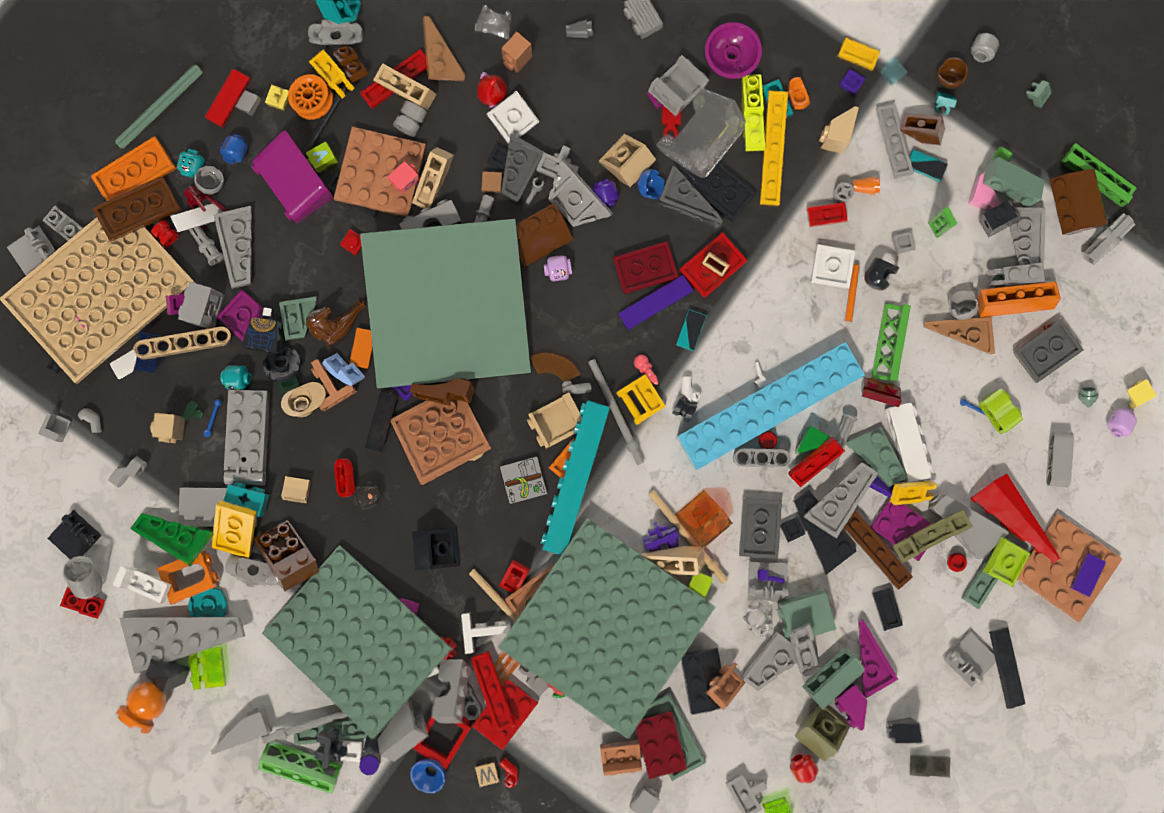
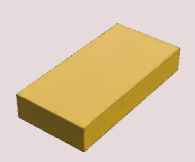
[838,38,880,70]

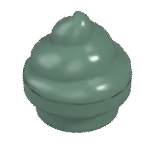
[1078,387,1099,408]

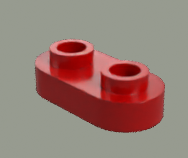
[334,459,355,497]

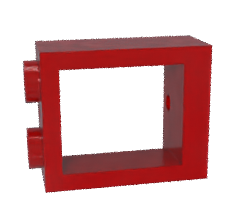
[413,716,472,769]

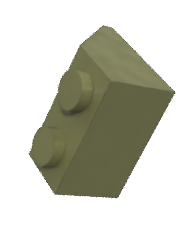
[795,705,851,762]

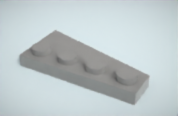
[1009,207,1045,269]

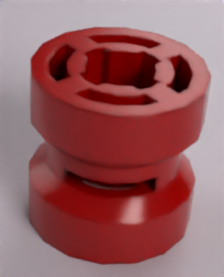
[151,220,179,247]

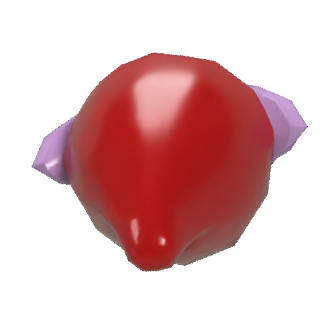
[477,72,507,109]

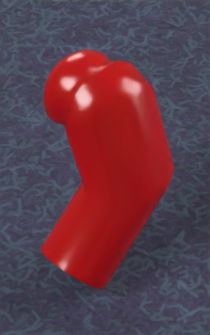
[499,757,518,788]

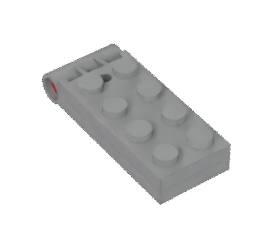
[224,390,270,486]

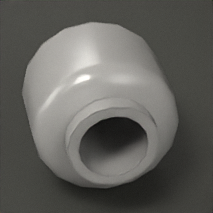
[971,33,999,62]

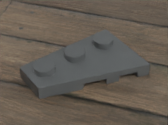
[501,134,544,202]

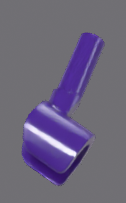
[757,570,785,583]

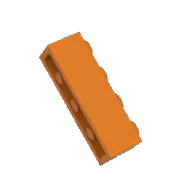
[977,282,1061,318]

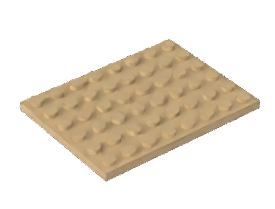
[0,217,195,384]

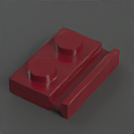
[861,377,902,407]

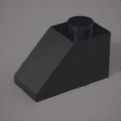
[886,717,923,744]

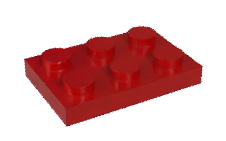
[679,232,748,298]
[472,679,538,750]

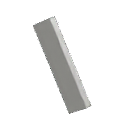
[875,103,914,179]

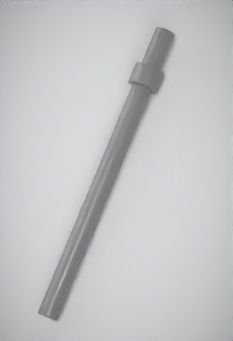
[588,359,644,465]
[262,710,348,744]

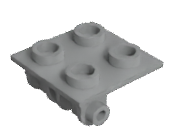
[7,226,56,276]
[748,562,788,602]
[944,632,996,687]

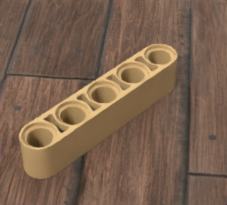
[134,327,231,360]

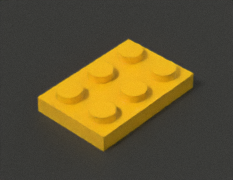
[212,500,257,559]

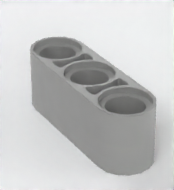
[1046,430,1074,488]
[733,449,791,468]

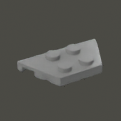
[548,159,613,227]

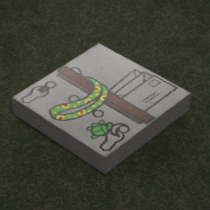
[500,457,547,504]

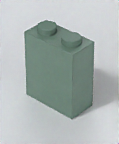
[776,589,836,641]

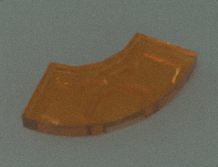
[530,353,581,382]

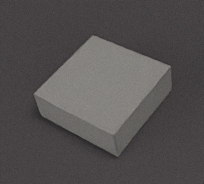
[891,231,916,255]

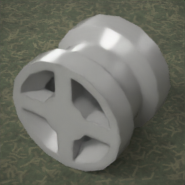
[833,182,854,203]

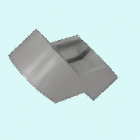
[108,456,147,488]

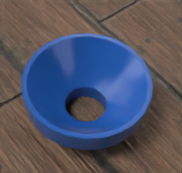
[410,758,446,793]

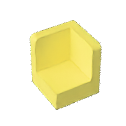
[1127,379,1157,408]

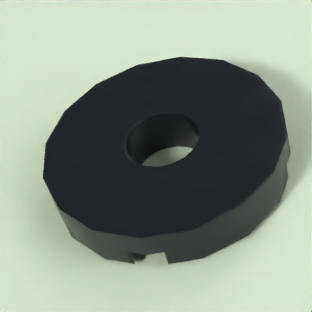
[262,346,302,383]

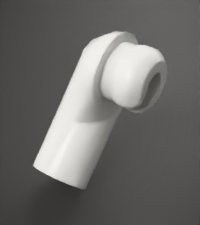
[681,376,701,403]

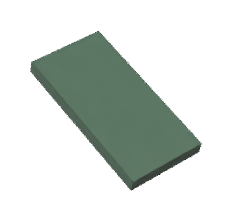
[643,692,706,781]

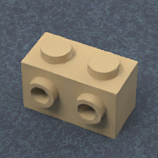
[151,413,185,443]

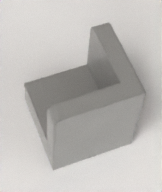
[38,413,72,442]

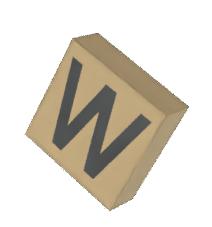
[475,762,499,787]

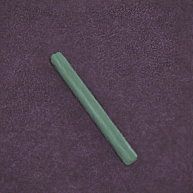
[115,65,202,149]

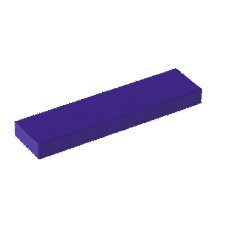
[618,275,693,330]

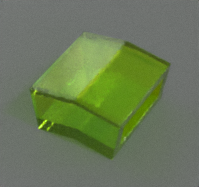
[762,797,791,813]

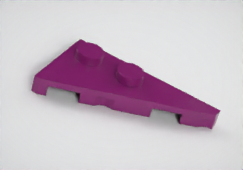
[858,619,899,698]

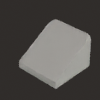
[236,91,261,116]

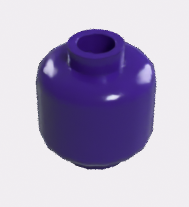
[593,179,620,208]

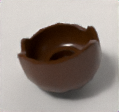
[937,58,968,89]

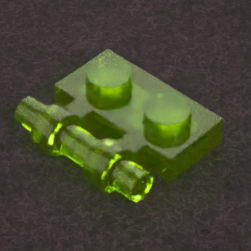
[188,647,226,690]

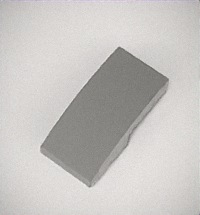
[43,206,83,241]

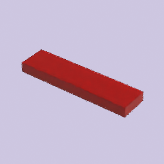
[360,49,427,109]
[470,651,516,733]

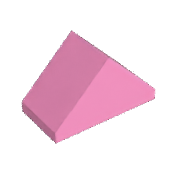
[968,173,1001,211]

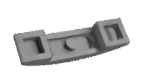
[791,623,821,684]

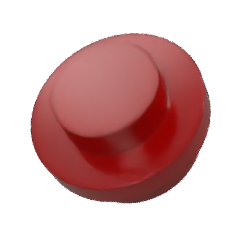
[758,431,777,449]
[947,553,967,572]

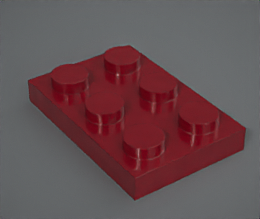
[613,241,679,295]
[636,711,687,779]

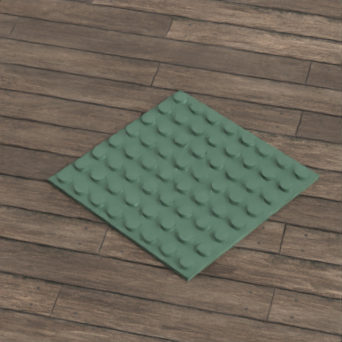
[360,219,531,388]
[498,518,716,739]

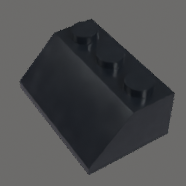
[681,647,721,715]

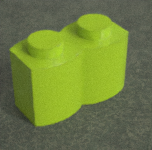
[978,388,1023,434]

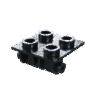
[47,510,102,563]

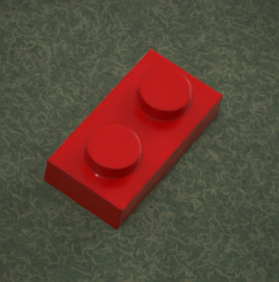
[806,202,848,228]

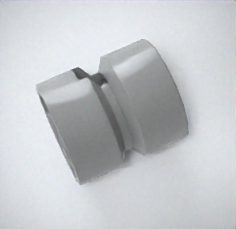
[393,101,427,137]

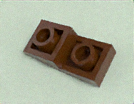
[333,44,368,83]

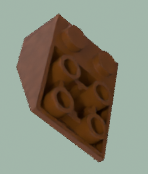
[253,520,319,592]

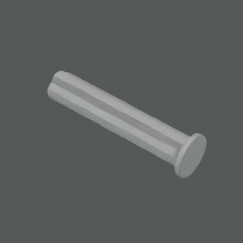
[826,413,858,470]

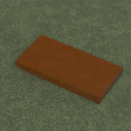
[92,176,181,242]

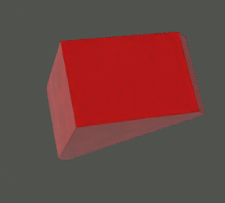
[499,560,530,593]

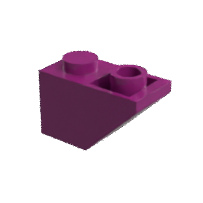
[834,683,867,731]

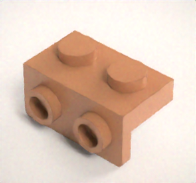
[706,662,746,709]
[600,740,642,775]

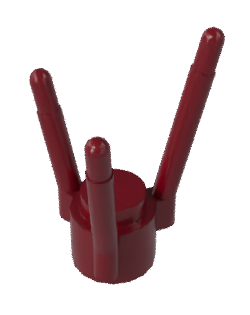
[184,185,229,230]

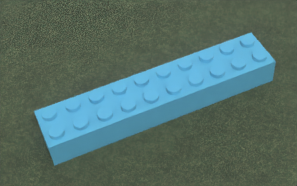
[677,342,865,471]

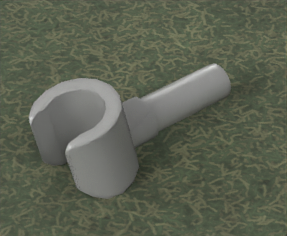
[525,178,544,204]

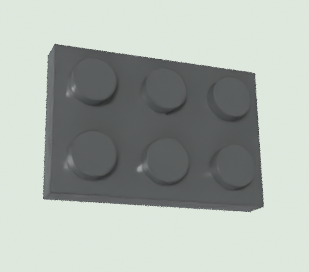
[1013,319,1084,384]
[739,498,782,559]

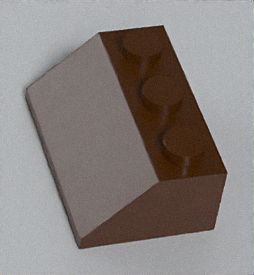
[1049,169,1108,235]
[516,203,573,268]

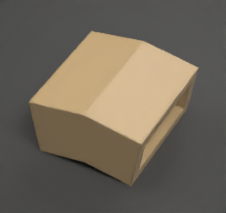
[702,252,730,277]
[281,476,311,503]

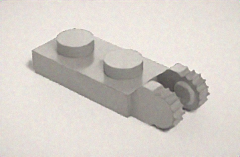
[988,263,1045,287]

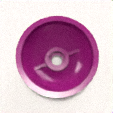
[705,22,762,79]

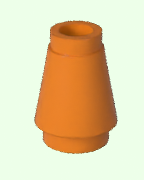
[853,176,880,195]

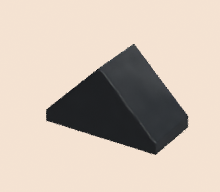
[145,659,190,693]

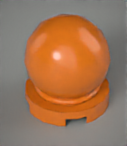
[115,682,167,734]

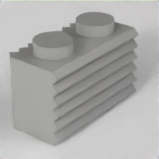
[623,0,663,39]

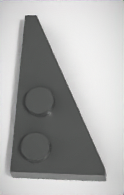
[660,166,723,224]

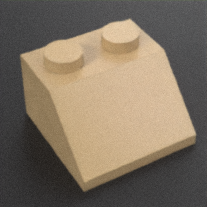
[819,107,859,154]
[599,134,656,187]

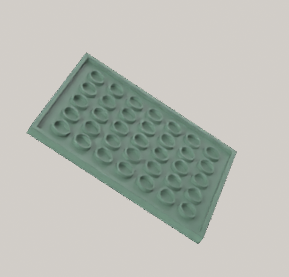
[262,545,452,739]

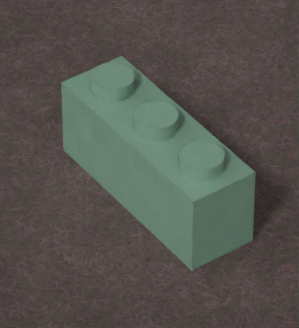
[983,157,1045,207]
[802,647,865,709]

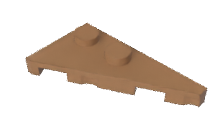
[423,16,465,81]
[923,317,995,355]

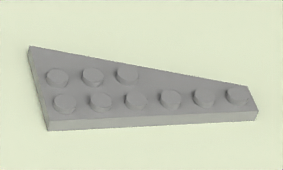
[119,617,246,674]

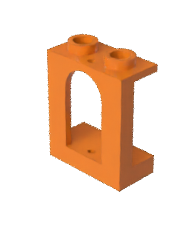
[157,550,219,605]

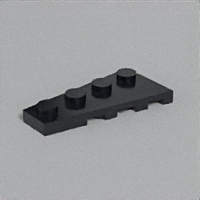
[793,490,857,575]

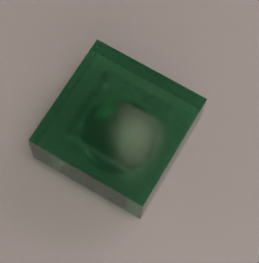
[277,376,300,395]

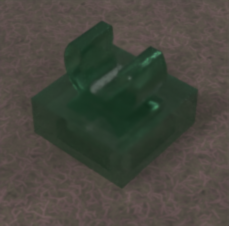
[181,399,204,421]

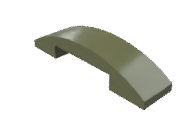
[893,509,973,563]

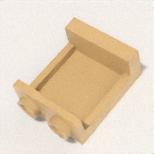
[527,393,582,449]

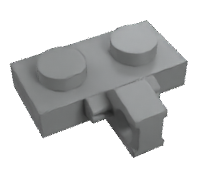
[536,145,579,179]
[726,773,767,813]

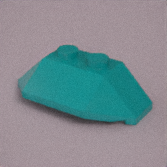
[315,0,361,24]

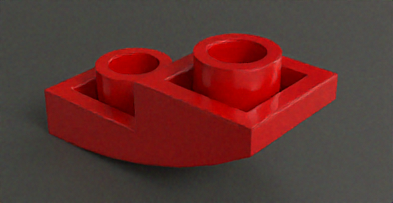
[60,587,105,619]

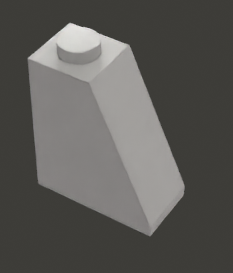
[378,699,428,762]

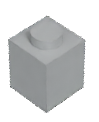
[630,786,660,813]

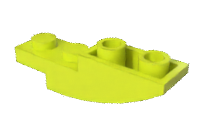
[742,75,765,151]

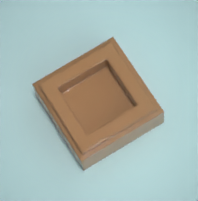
[482,172,502,193]

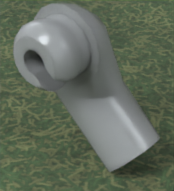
[562,381,591,394]
[78,408,102,433]

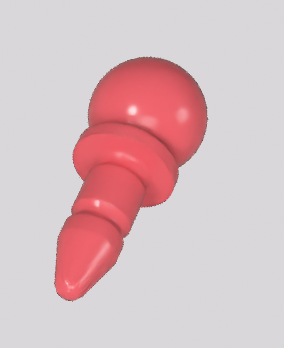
[634,355,658,385]

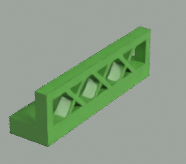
[1061,143,1136,207]
[871,303,911,382]
[259,741,342,794]

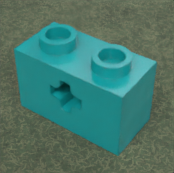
[223,482,270,517]

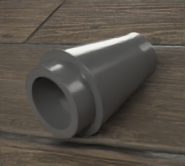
[566,19,594,38]

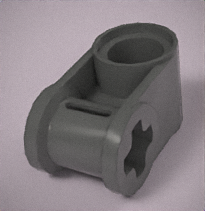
[464,682,483,720]

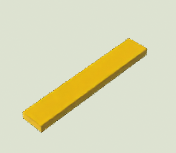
[760,90,788,206]

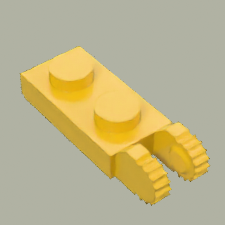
[309,50,354,99]
[890,480,937,505]

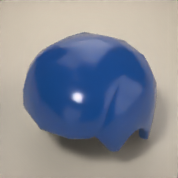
[637,169,665,199]

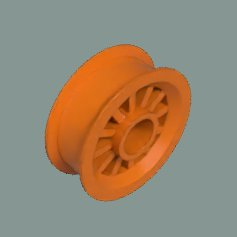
[288,74,333,120]

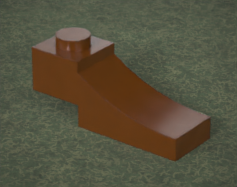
[410,378,475,406]

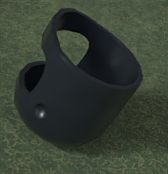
[864,257,899,291]

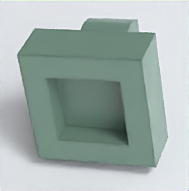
[1026,80,1051,108]

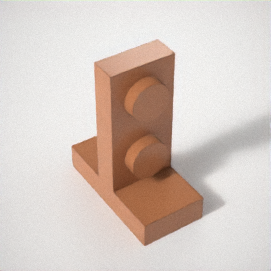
[311,359,357,411]

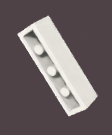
[885,403,932,483]

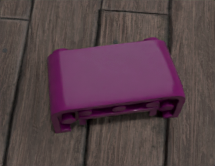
[251,130,334,223]

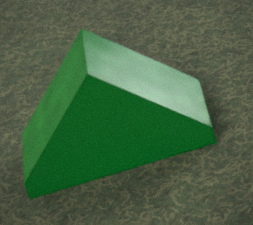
[795,426,831,454]

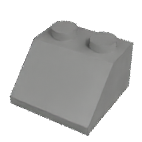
[178,282,225,329]

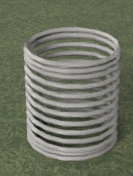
[63,556,103,599]

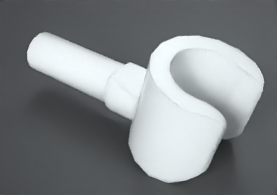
[754,362,767,390]

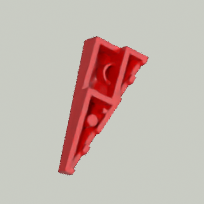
[970,473,1061,564]

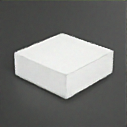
[341,740,363,762]

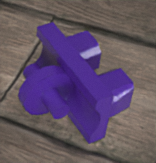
[642,521,679,552]

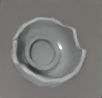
[194,166,224,195]
[948,290,979,320]

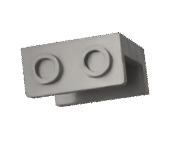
[648,55,709,116]

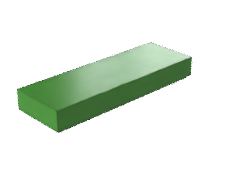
[928,206,958,238]

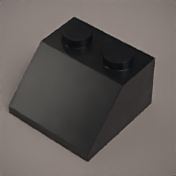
[412,528,460,570]

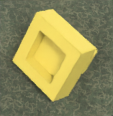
[265,85,289,110]

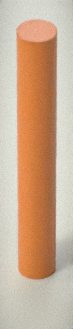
[845,264,860,322]

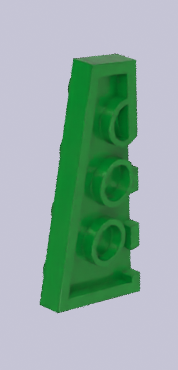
[130,513,214,567]

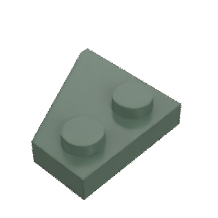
[279,297,317,341]

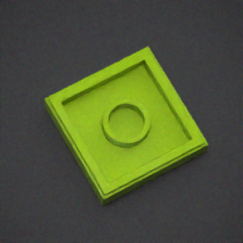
[983,537,1031,587]

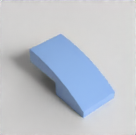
[322,353,365,386]

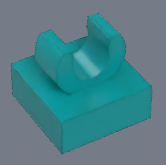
[934,92,957,115]

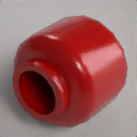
[789,753,819,783]

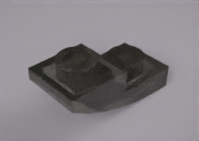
[910,755,951,778]

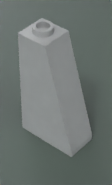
[928,494,1009,559]

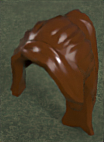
[305,299,366,346]

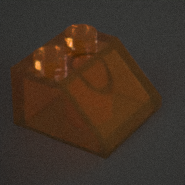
[675,490,733,548]

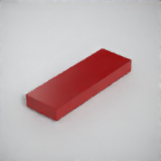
[205,69,251,128]
[788,436,845,487]

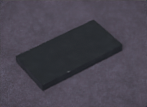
[678,145,757,223]

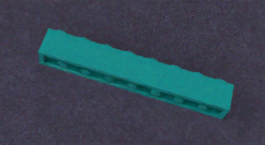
[541,400,610,555]

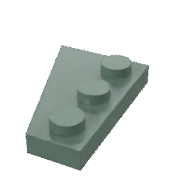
[846,427,907,487]

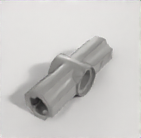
[1082,213,1135,265]

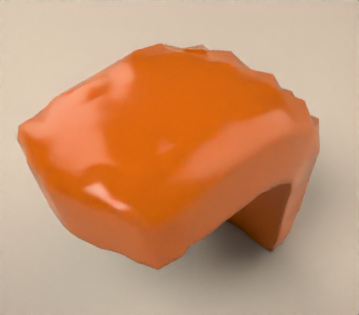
[788,77,810,109]

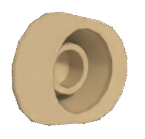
[281,382,326,417]

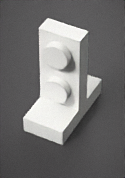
[113,566,171,603]
[462,612,511,654]

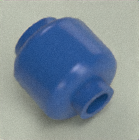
[220,134,248,164]

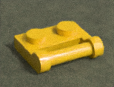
[617,374,666,425]

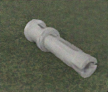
[188,226,224,266]

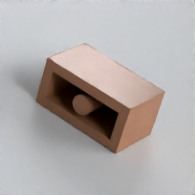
[501,32,532,73]

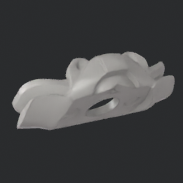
[308,20,364,45]
[225,556,278,587]

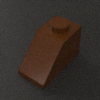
[900,113,945,145]

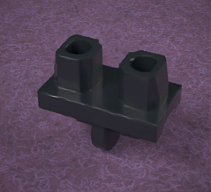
[315,728,348,769]

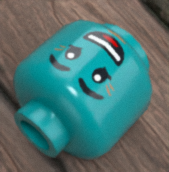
[177,149,204,178]

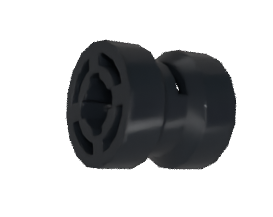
[672,397,698,423]

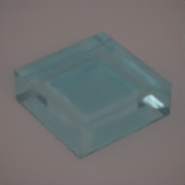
[880,58,907,85]

